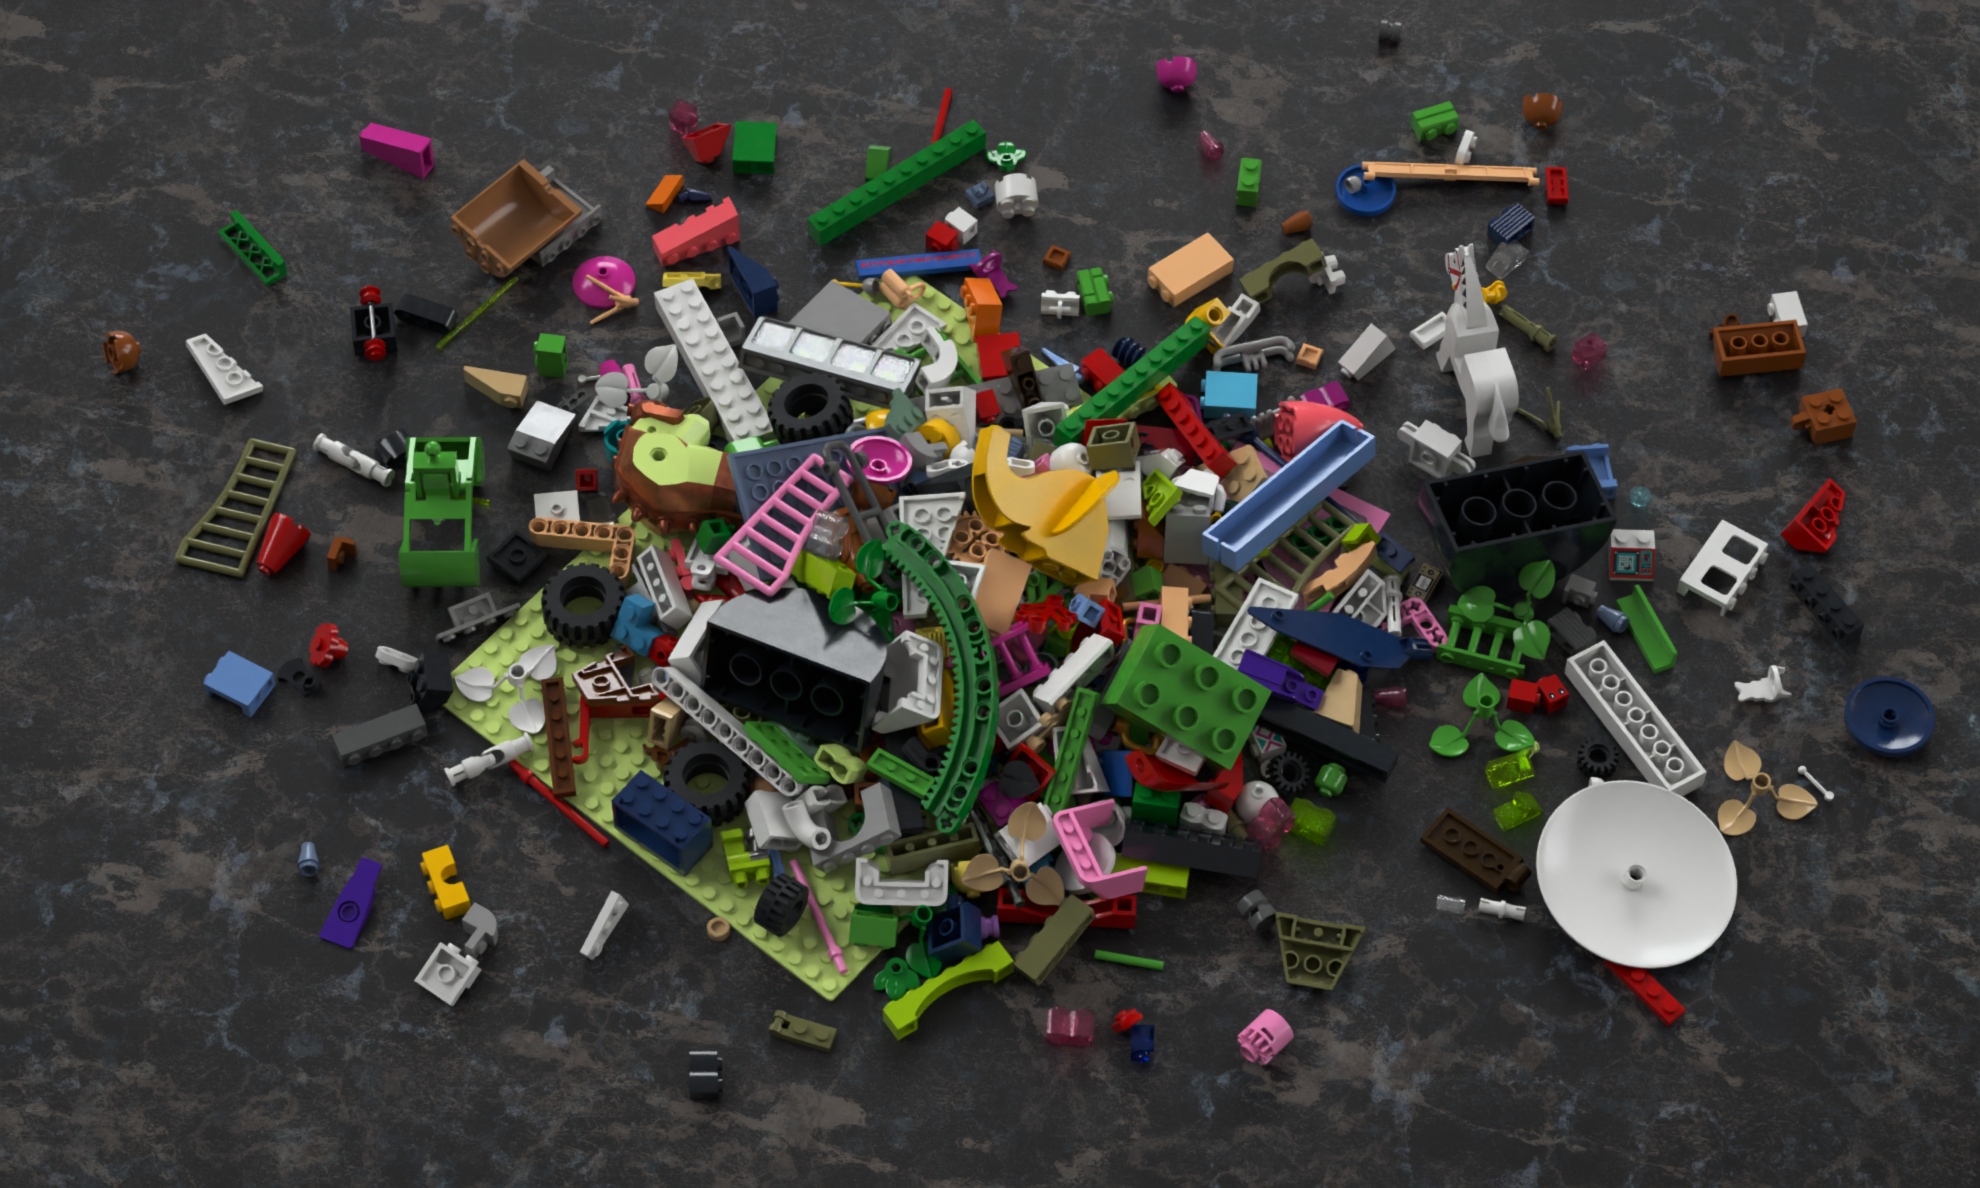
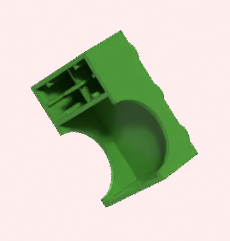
[1100,624,1272,771]

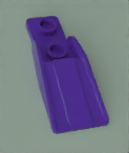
[1237,649,1324,711]
[319,857,382,949]

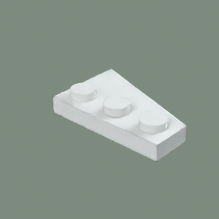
[580,891,629,961]

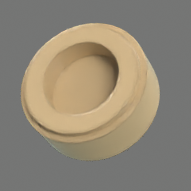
[707,917,730,941]

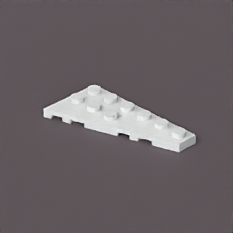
[899,492,966,619]

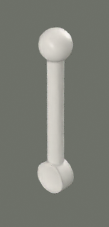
[578,375,601,384]
[1798,766,1834,801]

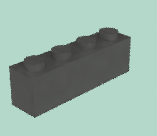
[332,704,428,767]

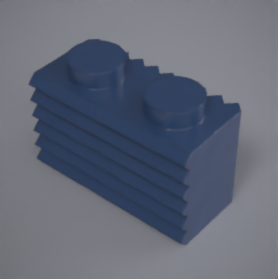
[1487,203,1535,250]

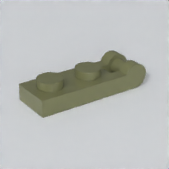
[768,1010,837,1053]

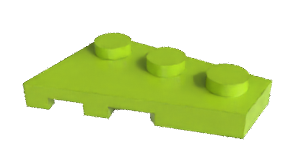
[1142,468,1183,527]

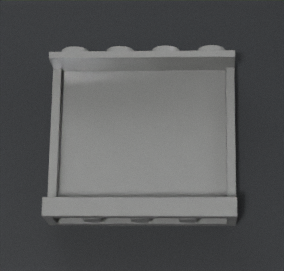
[530,165,602,267]
[780,280,892,370]

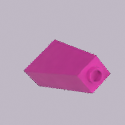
[359,123,435,179]

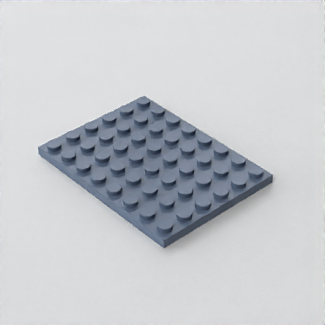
[726,427,905,582]

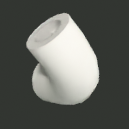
[782,800,831,850]

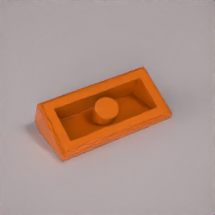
[645,175,684,214]

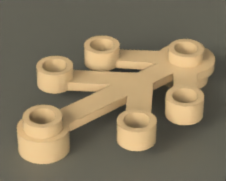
[1025,688,1093,754]

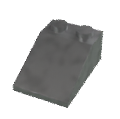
[507,401,576,472]

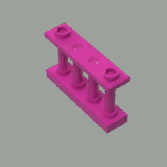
[947,621,1052,698]

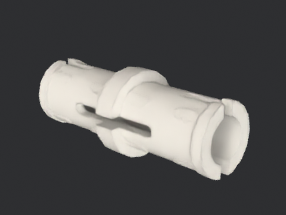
[1478,898,1526,921]

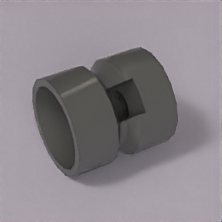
[1237,890,1277,933]

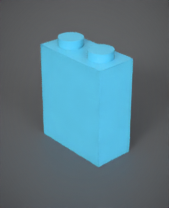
[1200,371,1258,421]

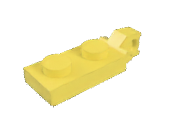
[662,272,721,290]

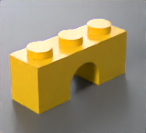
[420,845,471,920]

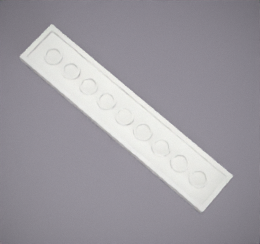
[1155,577,1299,776]

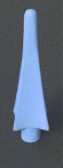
[1041,348,1084,384]

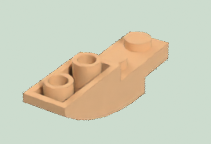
[1300,541,1378,604]

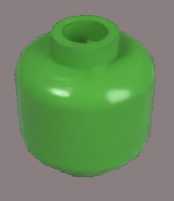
[1314,763,1348,798]

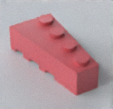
[652,196,740,267]

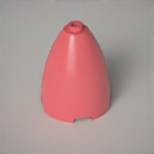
[1273,401,1363,463]

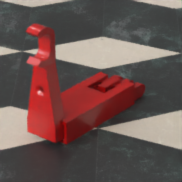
[572,692,668,765]

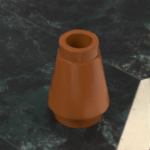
[1281,210,1313,235]

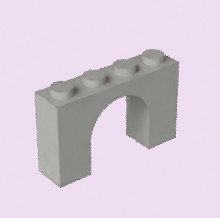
[809,782,901,873]

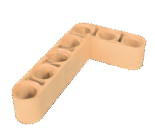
[529,518,636,589]

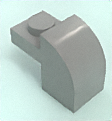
[898,431,948,472]
[462,902,498,959]

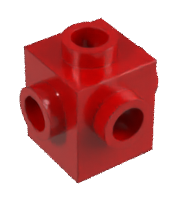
[647,634,679,667]

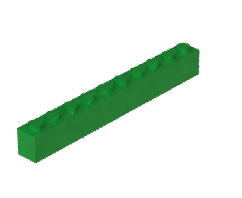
[807,119,986,247]
[1053,316,1211,447]

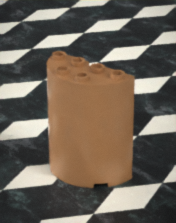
[451,159,582,277]

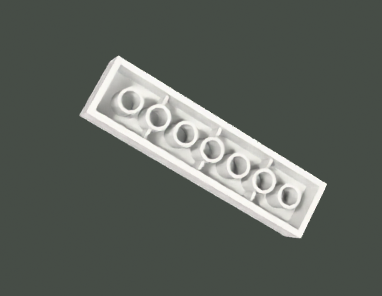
[1565,640,1706,796]

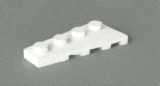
[186,333,263,405]

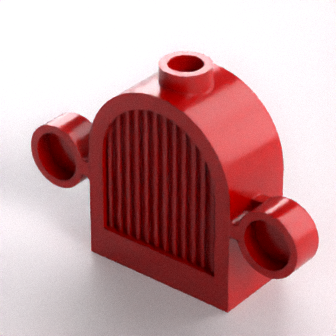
[1072,598,1125,668]

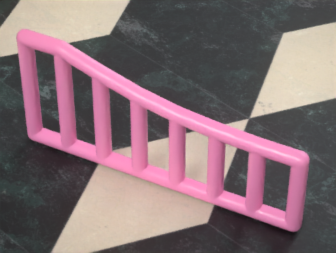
[713,453,854,597]

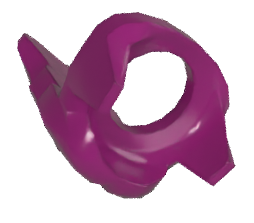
[968,249,1018,299]

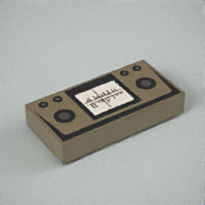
[1404,563,1444,605]

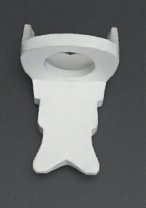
[1734,665,1792,702]

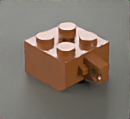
[1790,388,1857,444]

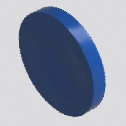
[1335,164,1396,217]

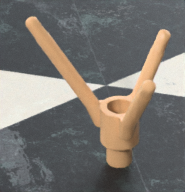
[586,275,639,325]

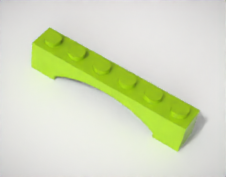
[883,941,1014,1040]

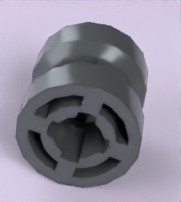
[1378,19,1402,43]

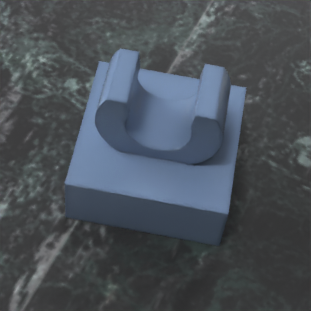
[965,181,994,209]

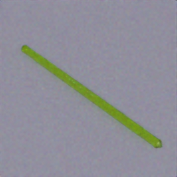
[436,276,518,349]

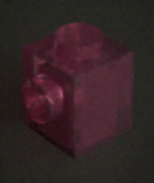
[669,99,699,135]
[1572,331,1607,369]

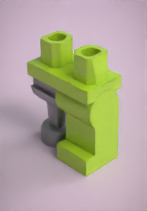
[721,828,771,890]

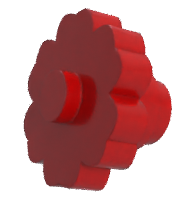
[309,623,348,668]

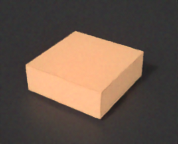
[1296,343,1323,370]

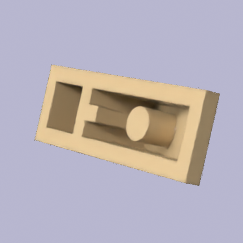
[463,366,528,409]

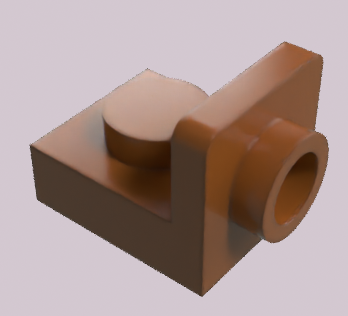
[327,536,358,571]

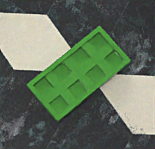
[743,721,831,785]

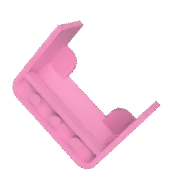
[1052,799,1148,899]

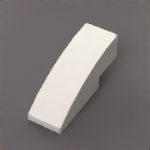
[1209,294,1260,347]

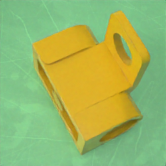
[1185,298,1231,354]

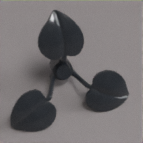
[958,760,1040,799]

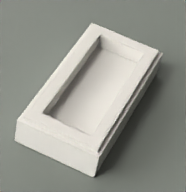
[1410,311,1447,350]

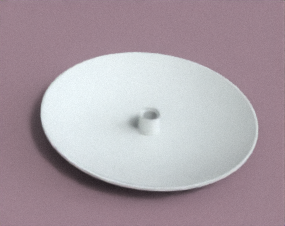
[1536,780,1737,969]

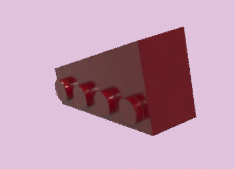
[1136,425,1197,476]

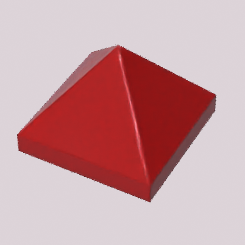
[576,469,598,491]

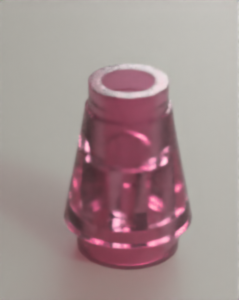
[1198,131,1224,160]
[1374,686,1407,708]

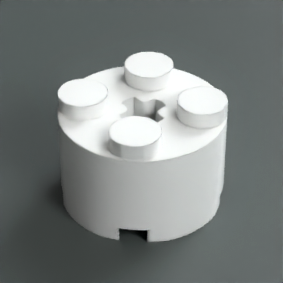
[995,173,1038,219]

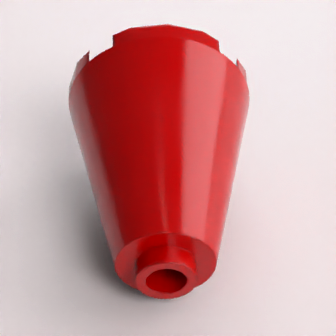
[256,513,311,576]

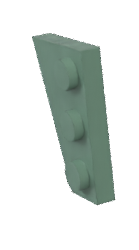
[883,387,927,441]

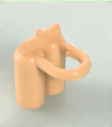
[879,269,926,311]

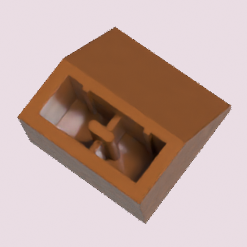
[1133,500,1165,558]

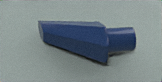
[677,188,712,203]

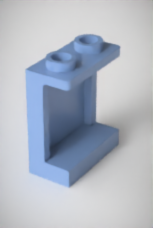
[1565,443,1618,499]
[203,651,276,718]

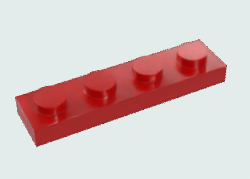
[1604,960,1686,1026]

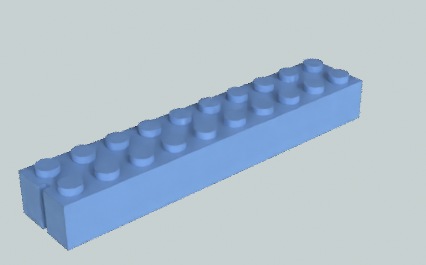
[1202,419,1376,572]

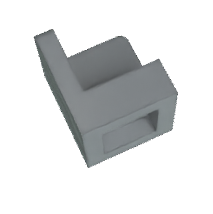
[717,311,746,347]

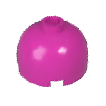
[1156,57,1197,92]

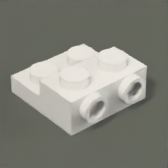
[414,942,482,1006]

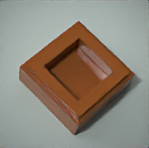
[1043,245,1071,272]

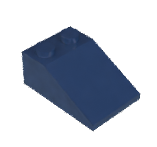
[727,247,780,319]

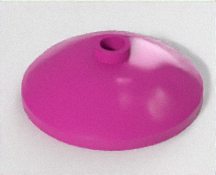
[572,256,636,309]
[846,436,912,485]

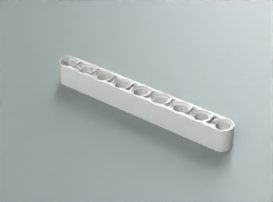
[652,667,809,796]

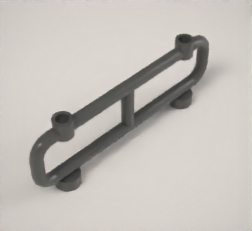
[821,440,902,590]

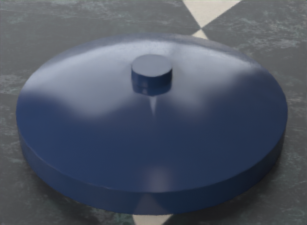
[1844,677,1935,757]

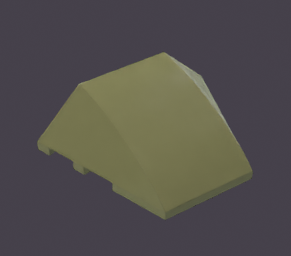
[1275,911,1366,991]

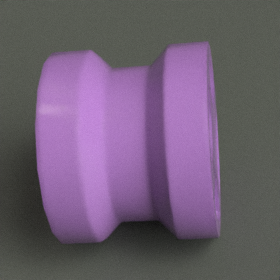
[981,915,999,939]

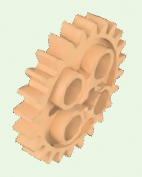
[946,510,1010,564]

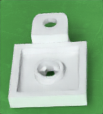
[684,536,730,591]

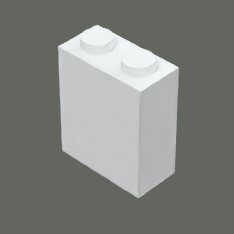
[744,790,803,852]

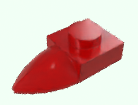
[1110,1008,1143,1033]

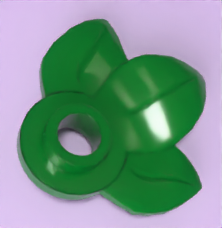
[985,141,1026,172]
[874,957,920,1001]

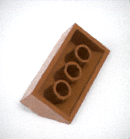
[1713,320,1806,377]

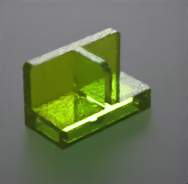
[1484,748,1536,789]

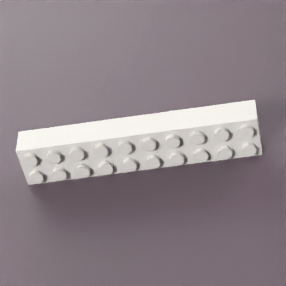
[654,278,775,443]

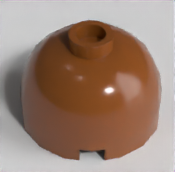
[1522,93,1563,130]
[103,330,141,374]
[851,479,897,511]

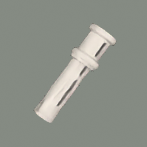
[1382,574,1403,637]

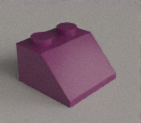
[977,780,1031,830]

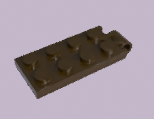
[1420,807,1532,894]

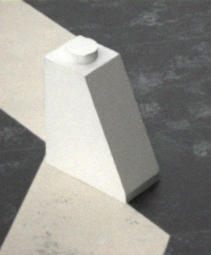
[1338,323,1396,380]

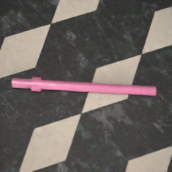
[789,859,848,975]

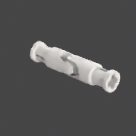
[313,433,395,487]
[444,732,535,787]

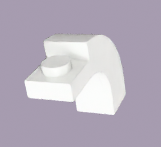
[915,326,958,395]

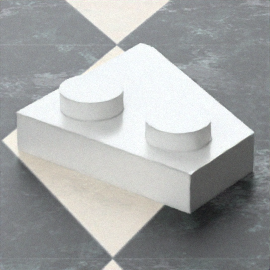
[578,395,630,432]

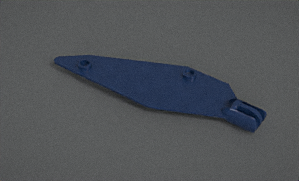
[1247,606,1433,670]

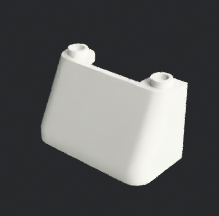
[872,630,943,734]
[855,858,949,906]

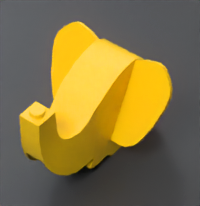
[972,425,1120,587]

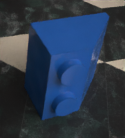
[1098,749,1132,797]

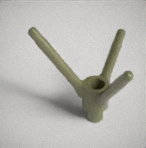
[1517,387,1563,440]

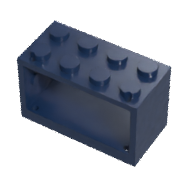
[611,770,713,877]

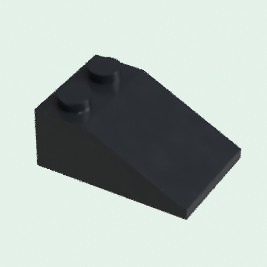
[915,463,979,517]

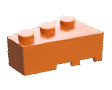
[960,278,1002,343]

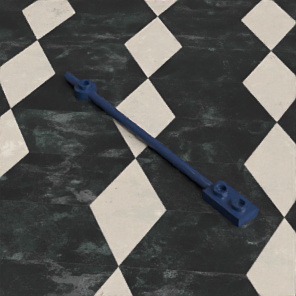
[1222,413,1416,575]

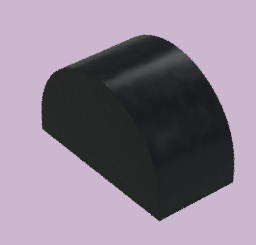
[1418,450,1617,599]
[700,588,887,754]

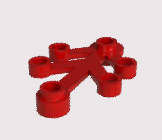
[1014,594,1077,634]

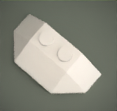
[1331,569,1387,628]

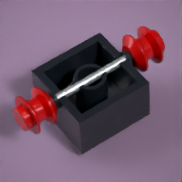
[350,285,398,361]

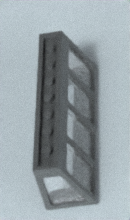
[738,316,922,409]

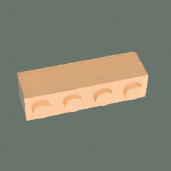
[1159,586,1192,643]

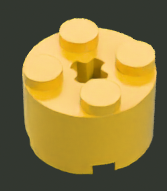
[914,418,960,461]

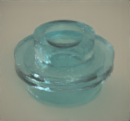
[1629,486,1651,507]

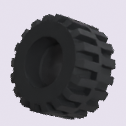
[754,873,809,937]

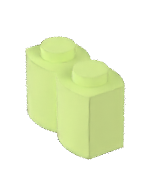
[814,744,868,784]

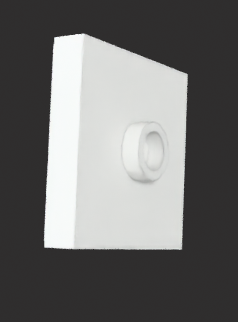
[534,490,580,532]

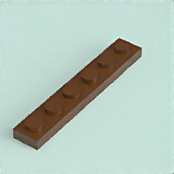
[541,677,577,798]

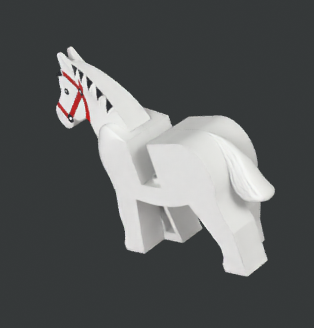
[1436,243,1519,458]

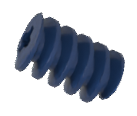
[1111,337,1150,368]

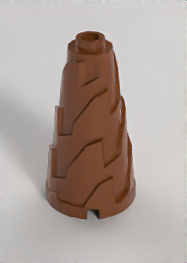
[822,507,878,593]

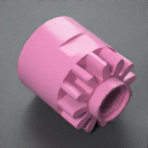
[1237,1009,1294,1066]

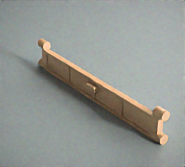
[1362,162,1540,186]

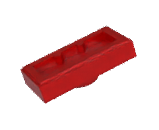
[1545,167,1569,204]

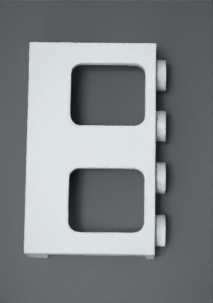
[1677,520,1768,616]

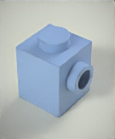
[1068,593,1106,628]

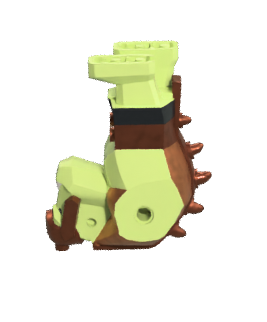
[611,400,745,535]

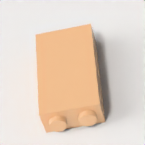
[1147,232,1234,308]
[972,548,1032,639]

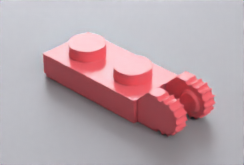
[668,538,695,600]

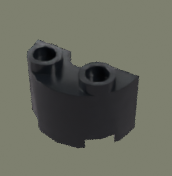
[374,429,412,470]

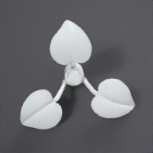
[595,344,678,408]
[455,645,557,734]

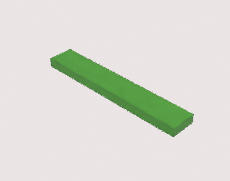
[1043,687,1101,819]

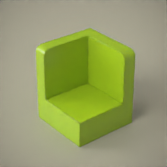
[1341,523,1381,552]

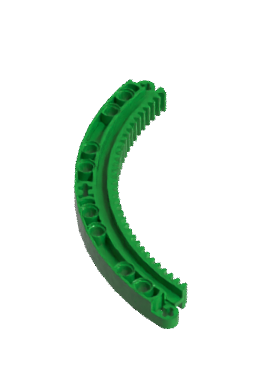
[882,521,999,836]

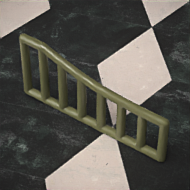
[174,438,297,578]
[1214,499,1357,610]

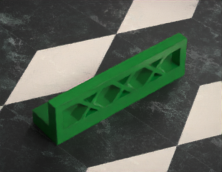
[218,210,287,287]

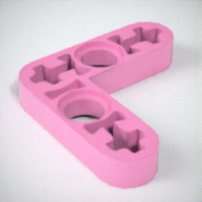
[1377,598,1448,653]

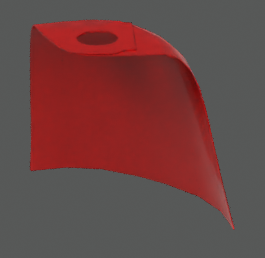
[1125,750,1230,792]

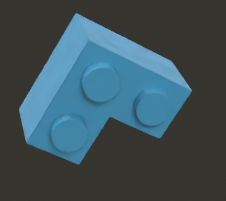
[610,593,666,657]

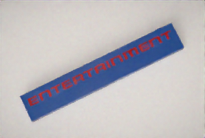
[855,249,982,281]

